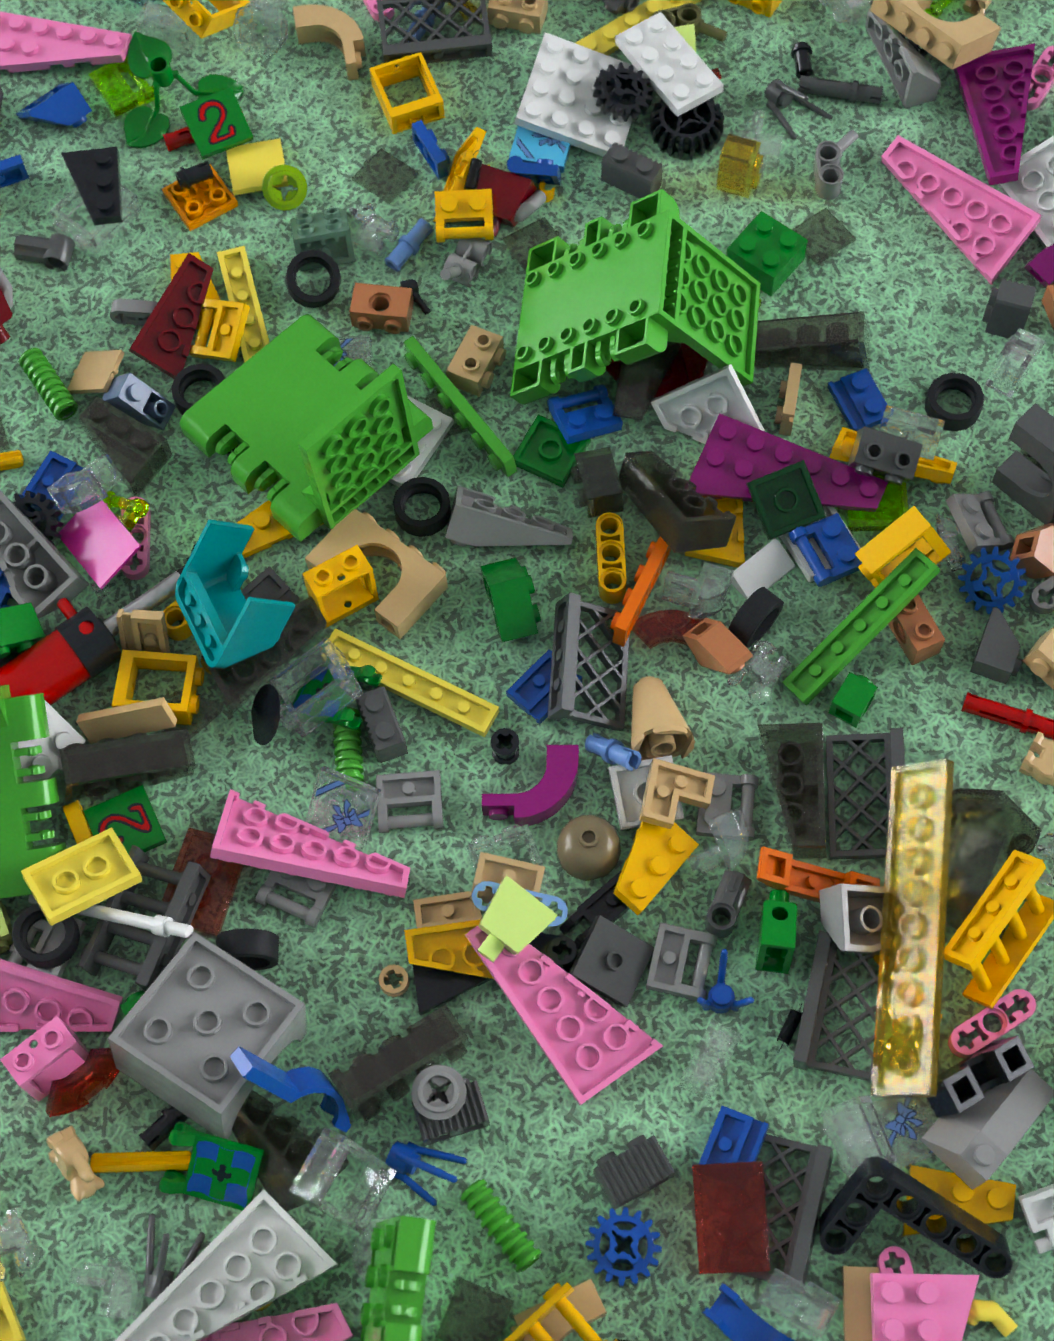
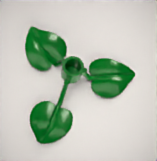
[124,31,244,148]

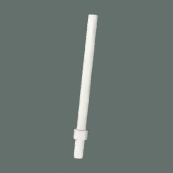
[28,894,193,939]

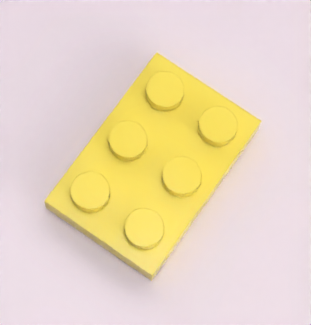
[21,827,142,926]

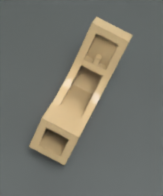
[293,4,366,80]

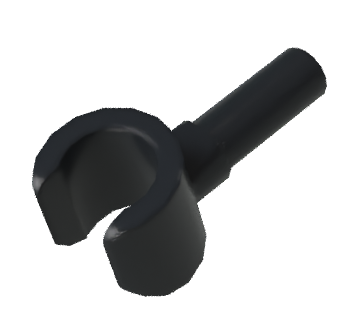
[400,279,431,315]

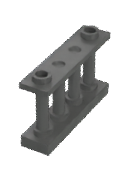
[78,845,211,991]

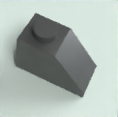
[970,607,1023,684]

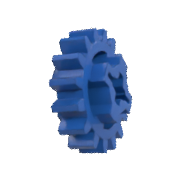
[958,546,1027,614]
[585,1207,662,1288]

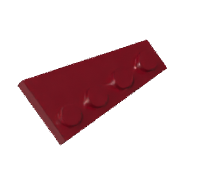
[129,253,214,379]

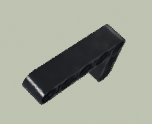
[819,1157,1013,1279]

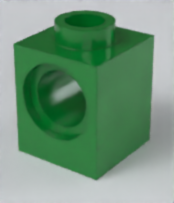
[828,672,878,728]

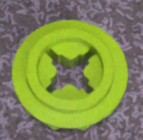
[262,164,307,211]

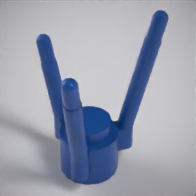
[697,949,754,1014]
[385,1141,467,1206]

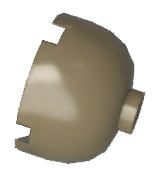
[557,815,621,881]

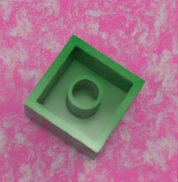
[726,211,808,296]

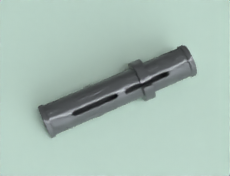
[798,75,883,105]

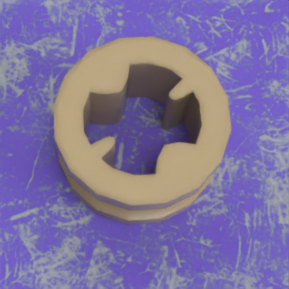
[379,964,410,997]

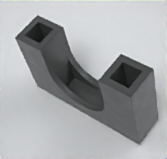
[991,403,1054,524]

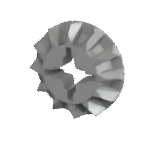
[411,1065,467,1121]

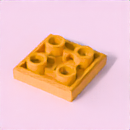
[162,164,239,231]

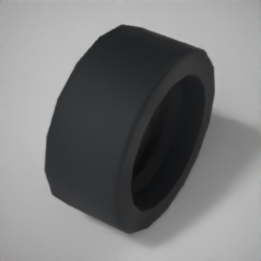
[286,250,341,308]
[171,364,225,415]
[925,373,984,431]
[393,477,451,537]
[729,587,784,648]
[12,903,80,969]
[216,929,279,970]

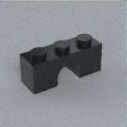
[921,1036,1034,1117]

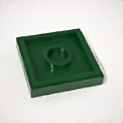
[746,460,827,540]

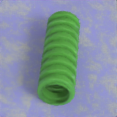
[18,348,78,421]
[332,707,365,796]
[460,1179,542,1273]

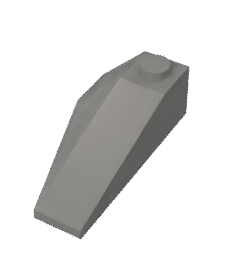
[445,486,573,547]
[0,491,89,618]

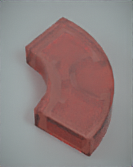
[632,610,704,649]
[45,1048,119,1117]

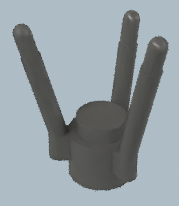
[765,79,832,139]
[142,1213,205,1298]

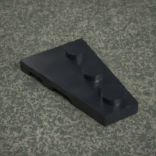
[61,147,123,226]
[413,965,492,1016]

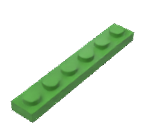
[403,336,517,477]
[782,548,940,706]

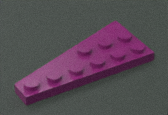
[954,43,1035,186]
[683,413,888,512]

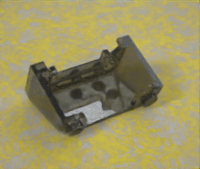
[908,788,1042,940]

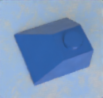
[16,82,92,128]

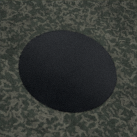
[251,684,281,745]

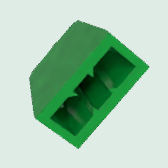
[755,889,797,974]

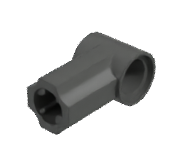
[14,233,75,271]
[705,870,752,938]

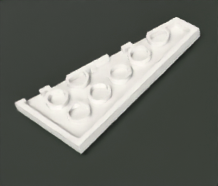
[115,1189,338,1341]

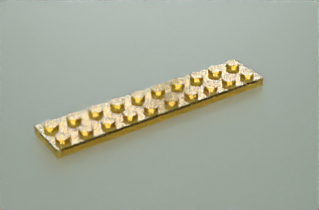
[871,758,954,1098]

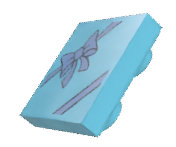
[509,126,571,173]

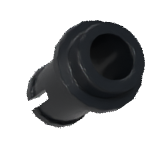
[791,42,813,79]
[175,161,214,189]

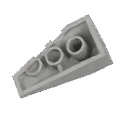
[865,8,941,108]
[819,883,955,953]
[920,1069,1054,1190]

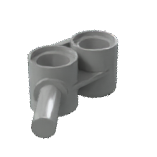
[813,130,858,200]
[440,238,493,287]

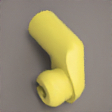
[967,1299,1018,1338]

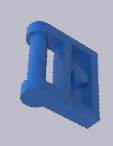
[507,156,561,185]
[547,384,623,444]
[788,513,862,587]

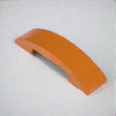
[757,846,880,903]

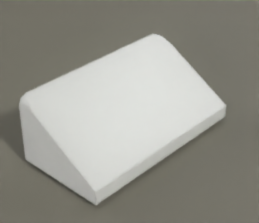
[730,538,795,599]

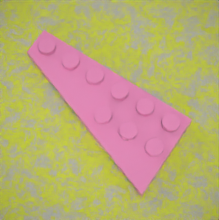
[465,926,663,1105]
[0,959,123,1032]
[870,1273,979,1341]

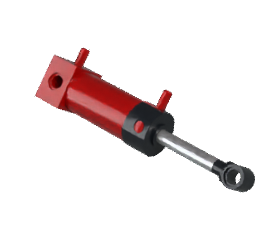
[0,544,196,705]

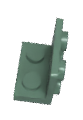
[290,208,356,271]

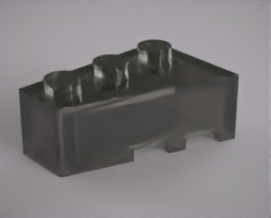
[78,396,173,497]

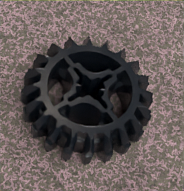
[649,98,724,160]

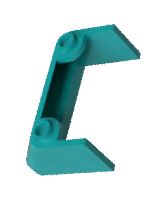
[175,519,296,669]

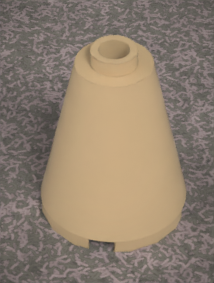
[631,676,695,761]

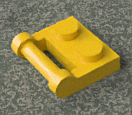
[434,189,494,243]
[189,298,250,362]

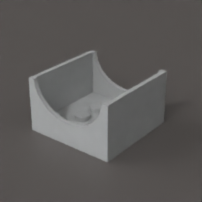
[108,932,307,1139]

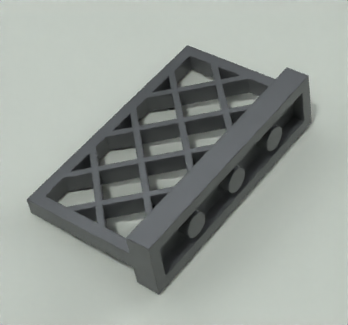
[377,0,492,67]
[547,592,630,731]
[826,728,910,860]
[793,931,899,1082]
[719,1134,834,1293]

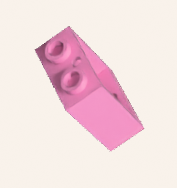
[0,1016,94,1102]

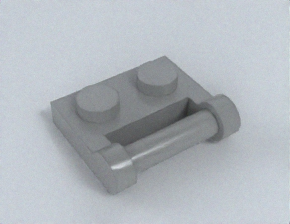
[945,491,1015,552]
[376,770,444,833]
[696,772,759,841]
[255,870,337,928]
[646,922,718,1001]

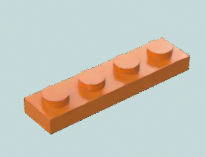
[610,532,673,647]

